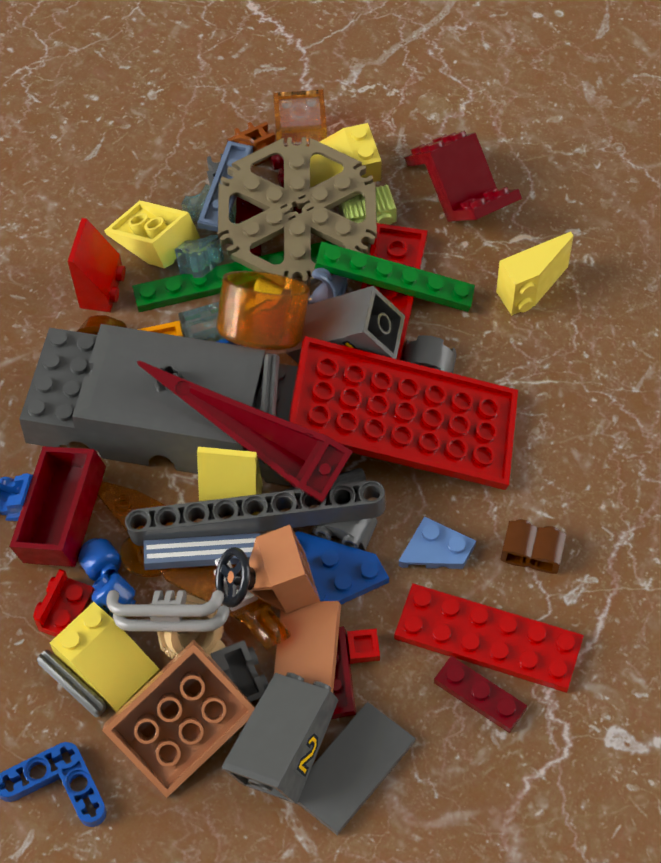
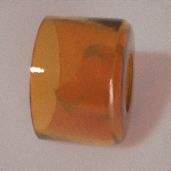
[216,271,310,350]

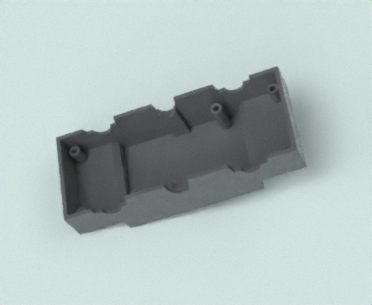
[19,324,298,487]

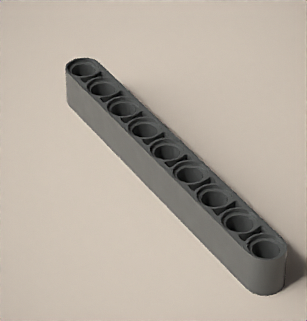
[125,481,386,546]

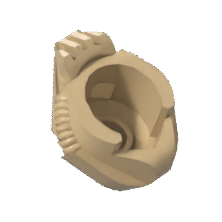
[157,595,226,659]

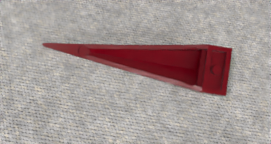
[137,361,353,503]

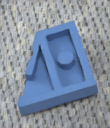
[399,517,476,569]

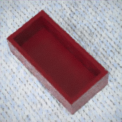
[9,446,106,567]

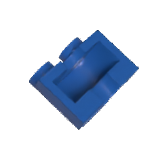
[0,473,33,521]

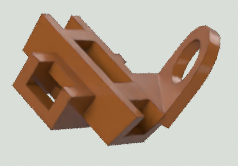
[227,122,275,166]

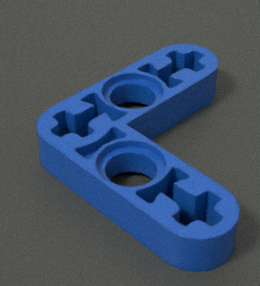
[0,742,107,827]

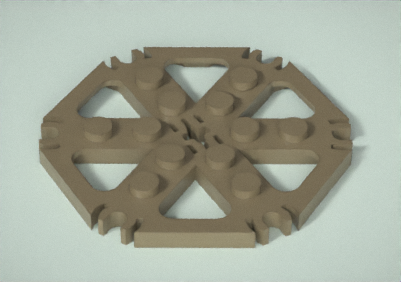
[218,137,377,286]

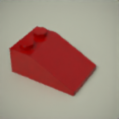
[68,218,126,313]

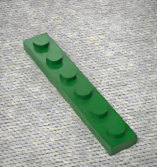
[314,242,475,312]

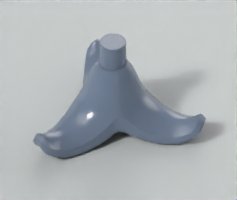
[303,268,348,306]

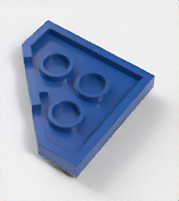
[295,531,389,604]

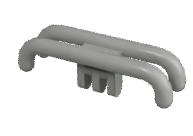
[106,590,230,632]

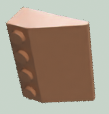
[102,640,255,798]

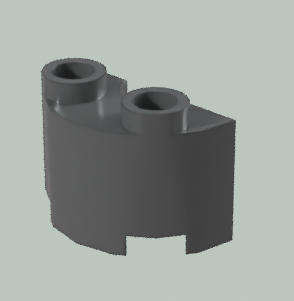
[401,335,457,373]
[312,501,377,551]
[210,640,268,702]

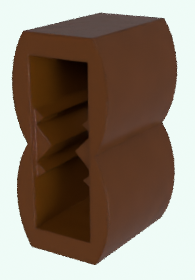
[500,519,566,574]

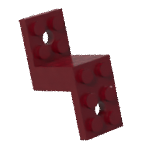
[404,130,522,222]

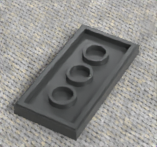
[297,702,416,836]

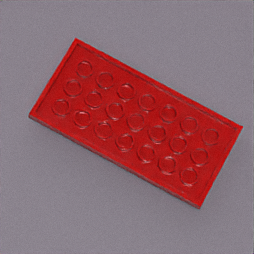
[288,336,518,490]

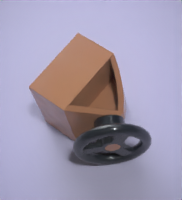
[215,525,320,613]

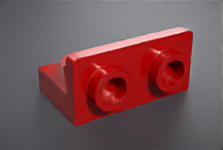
[33,569,95,637]

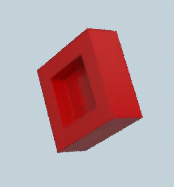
[347,628,380,664]

